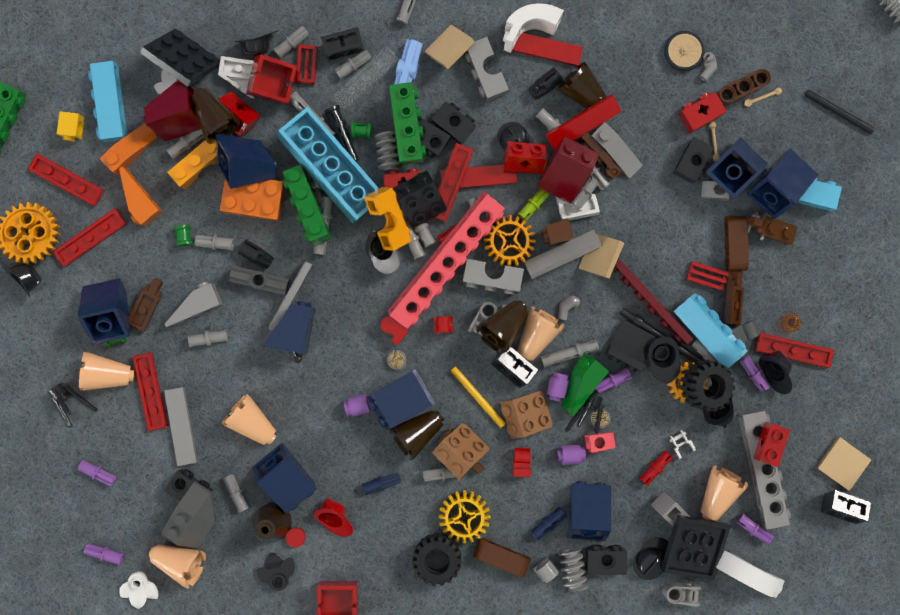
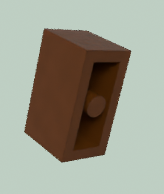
[541,219,574,247]

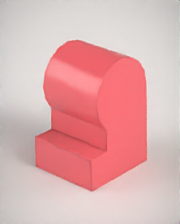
[583,432,616,453]

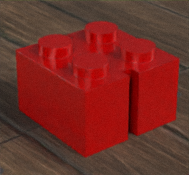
[246,54,297,105]
[317,581,358,615]

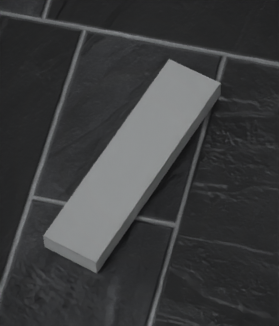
[524,230,602,279]
[268,261,312,331]
[164,387,198,466]

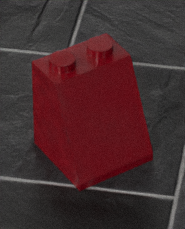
[143,80,201,142]
[537,136,599,204]

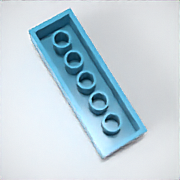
[276,106,379,224]

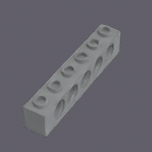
[738,410,791,530]

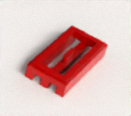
[296,45,318,85]
[686,261,729,291]

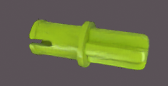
[517,189,549,222]

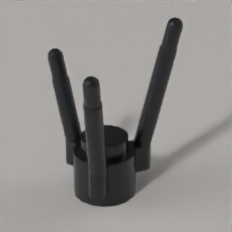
[49,383,98,427]
[566,393,605,433]

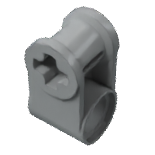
[468,302,497,336]
[662,582,701,607]

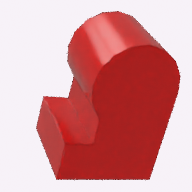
[381,316,410,345]
[433,316,453,334]
[512,447,531,477]

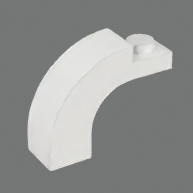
[503,4,564,53]
[716,551,785,598]

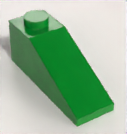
[561,353,609,417]

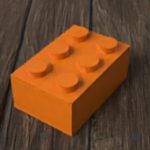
[220,180,286,222]

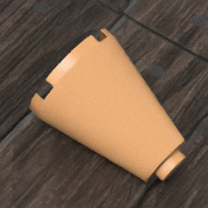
[517,307,564,361]
[79,352,134,391]
[221,394,276,445]
[700,466,748,521]
[149,544,206,589]

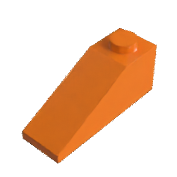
[99,123,159,175]
[119,166,163,227]

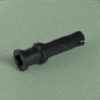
[324,105,360,161]

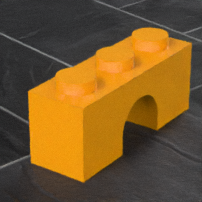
[167,139,217,190]
[364,187,412,251]

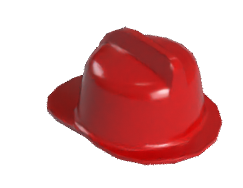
[313,498,353,537]

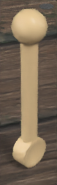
[744,88,782,107]
[709,122,720,161]

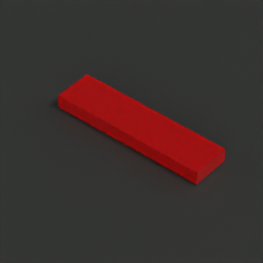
[512,33,583,67]
[545,94,622,150]
[435,143,474,222]
[27,153,105,207]
[440,165,518,188]
[53,208,127,268]
[754,332,834,368]
[132,352,168,431]

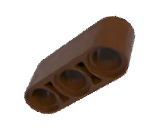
[717,69,771,106]
[724,216,749,271]
[473,538,532,578]

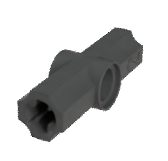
[229,265,290,295]

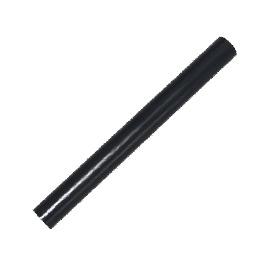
[805,90,875,134]

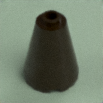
[557,62,607,109]
[191,88,241,144]
[476,300,528,354]
[389,410,444,460]
[253,503,292,542]

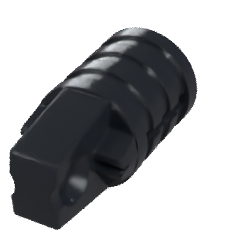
[528,67,563,100]
[237,239,274,269]

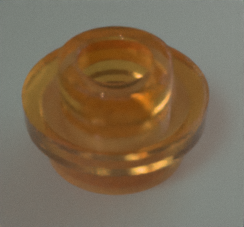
[781,313,801,332]

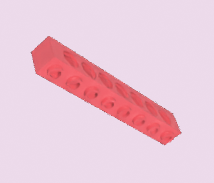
[388,191,505,329]

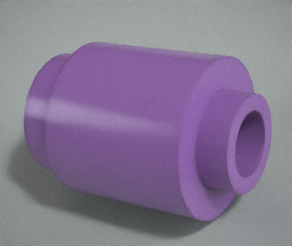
[546,372,569,401]
[344,394,370,417]
[557,445,586,465]

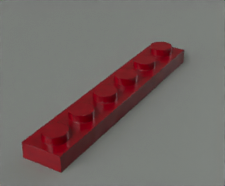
[613,258,693,344]

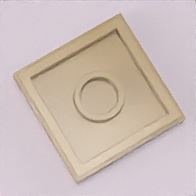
[425,25,474,69]
[579,234,624,279]
[816,437,871,491]

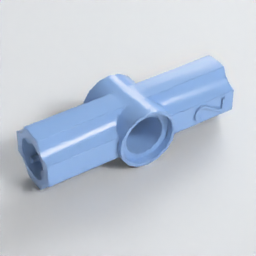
[394,39,423,84]

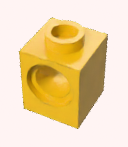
[57,111,85,142]

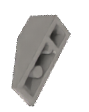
[591,122,643,179]
[165,282,223,327]
[651,492,690,527]

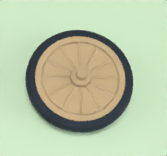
[664,31,705,71]

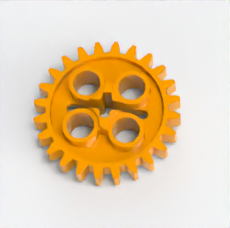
[0,202,60,265]

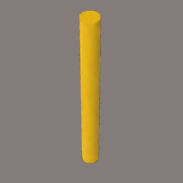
[450,366,506,429]

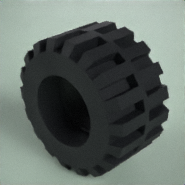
[680,360,735,411]
[413,533,461,586]

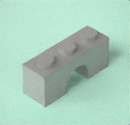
[464,37,509,102]
[463,259,524,295]

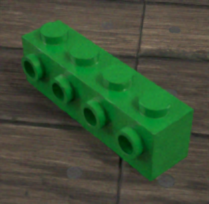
[0,82,26,155]
[389,82,426,165]
[282,164,332,246]

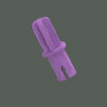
[740,356,770,393]
[595,368,632,394]
[77,460,117,486]
[736,513,774,544]
[84,543,124,566]

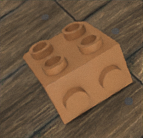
[500,391,553,439]
[432,423,489,480]

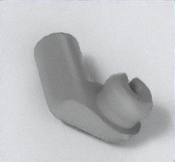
[699,52,717,82]
[558,295,580,320]

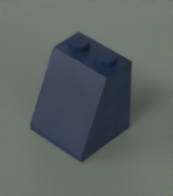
[216,134,277,189]
[706,137,768,199]
[746,149,819,219]
[78,278,130,345]
[264,301,316,354]
[368,369,435,430]
[253,443,316,514]
[567,481,611,541]

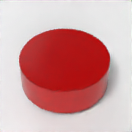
[286,527,306,547]

